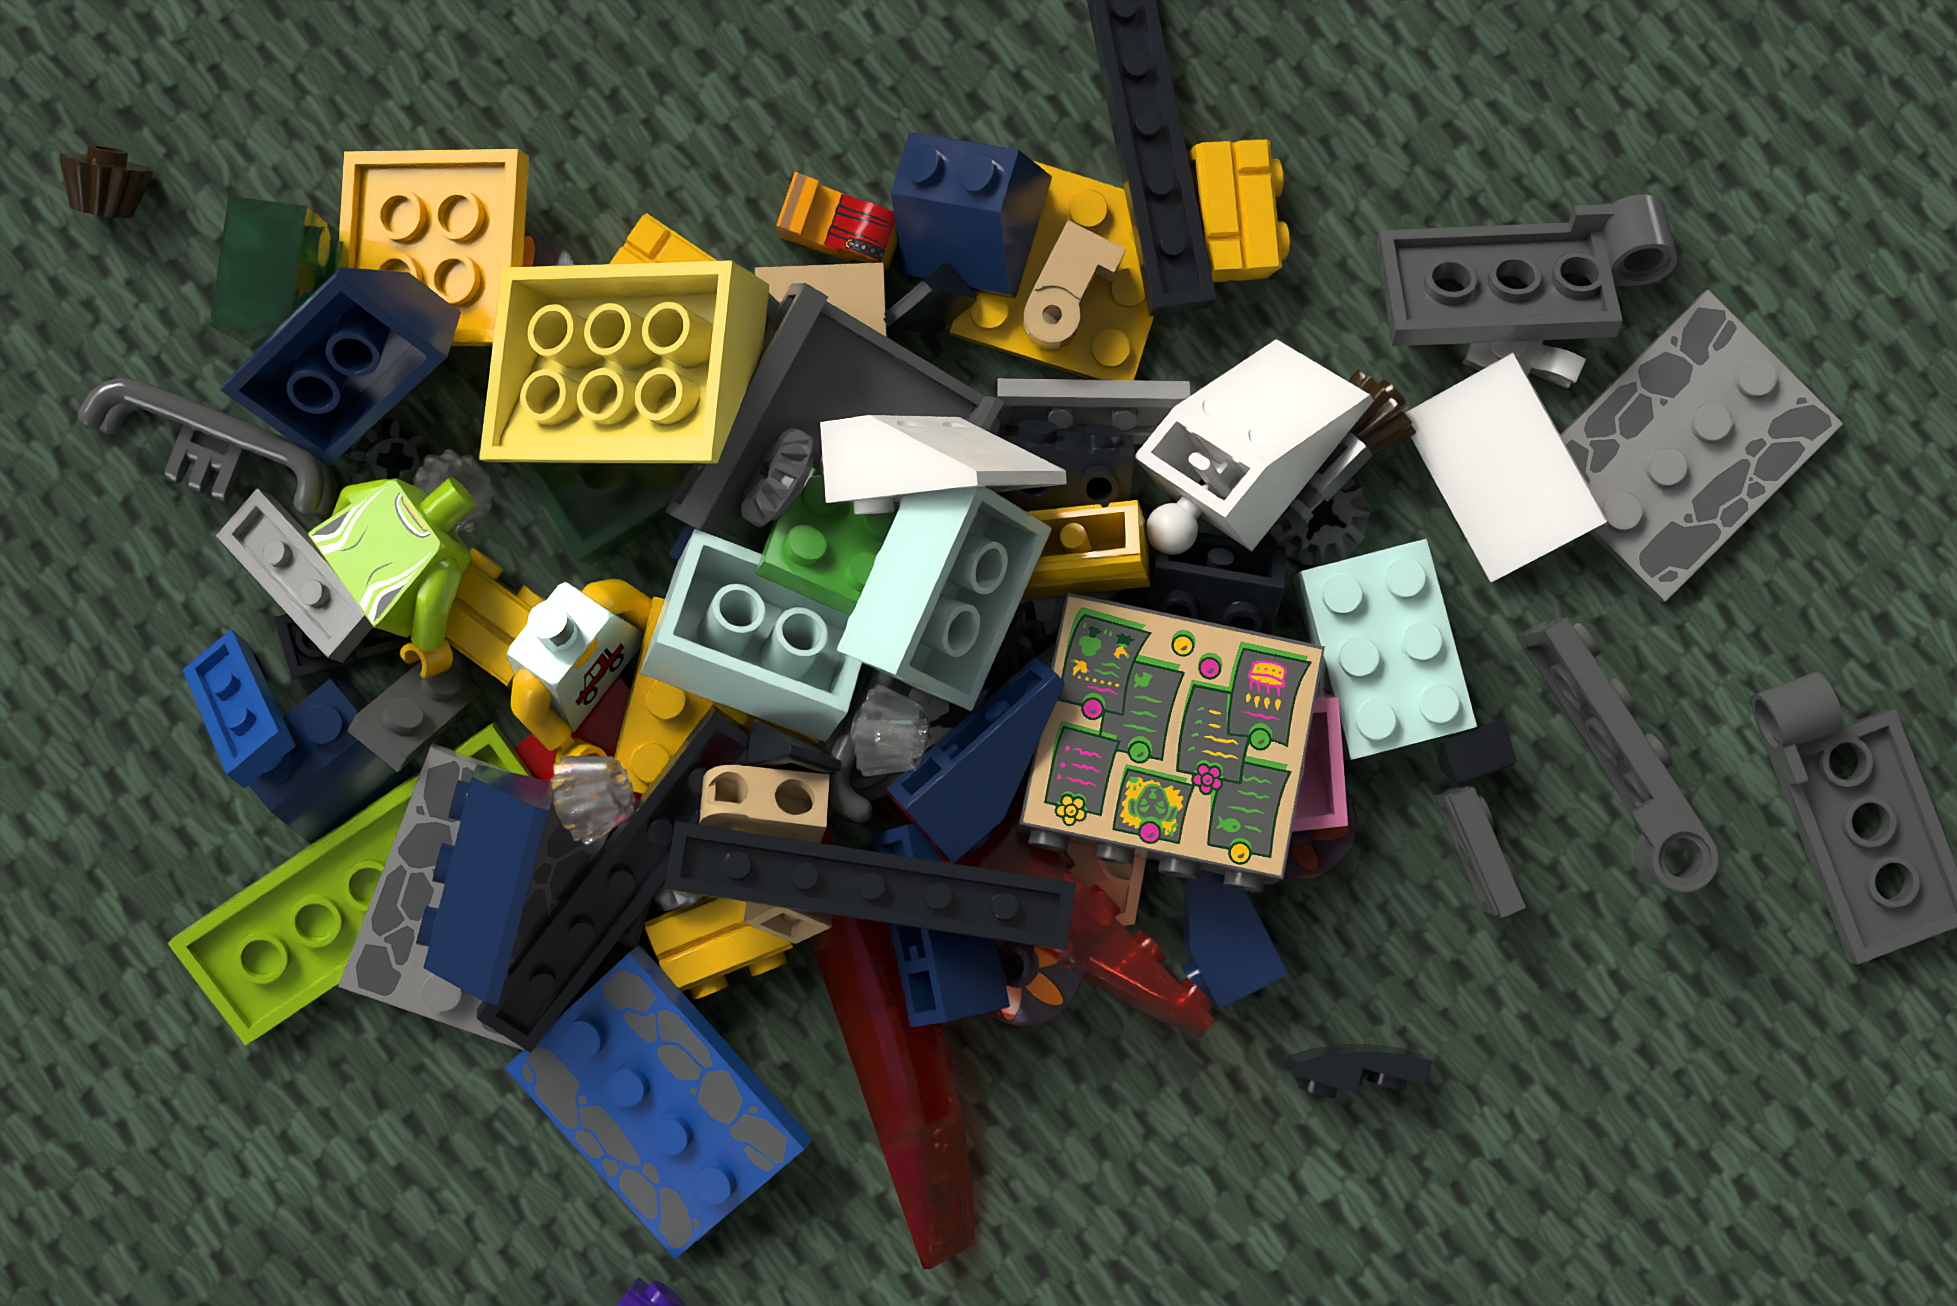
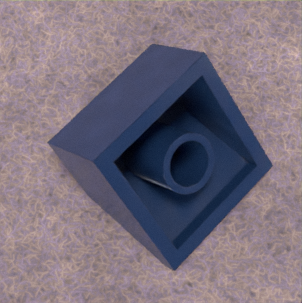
[891,132,1052,299]
[249,678,422,844]

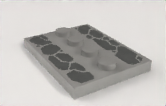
[1560,290,1843,603]
[338,743,616,1050]

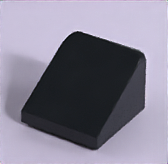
[883,263,977,334]
[747,719,841,775]
[1437,720,1517,785]

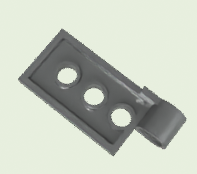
[1376,194,1678,346]
[1516,617,1719,892]
[1752,671,1957,965]

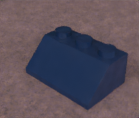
[220,267,461,467]
[416,764,554,1005]

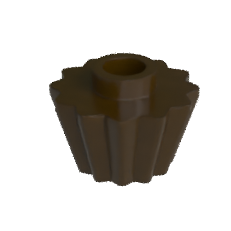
[60,145,153,219]
[1348,369,1417,455]

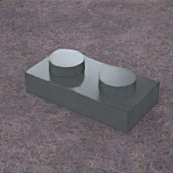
[347,661,482,772]

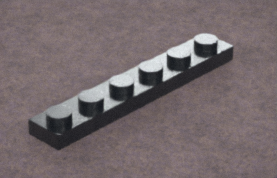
[1087,0,1217,317]
[477,705,752,1053]
[664,821,1076,950]

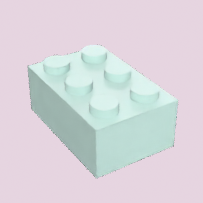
[837,486,1052,711]
[640,529,862,742]
[1291,539,1477,760]

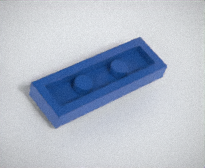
[183,629,296,789]

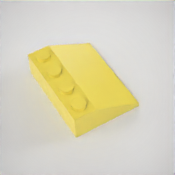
[479,261,770,463]

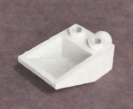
[1134,339,1374,555]
[820,415,1067,515]

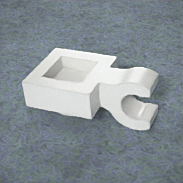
[1462,340,1586,389]

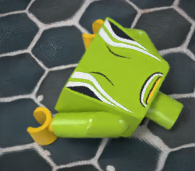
[308,477,477,679]

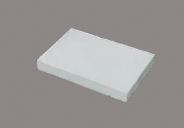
[1405,353,1608,582]

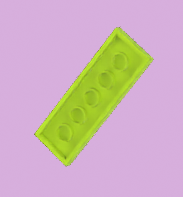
[168,722,535,1046]

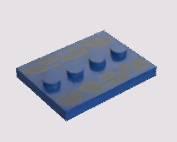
[505,945,813,1259]

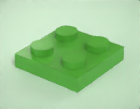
[755,467,899,616]

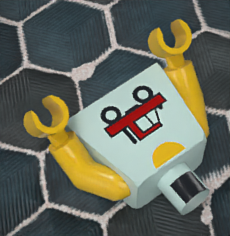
[507,579,653,784]

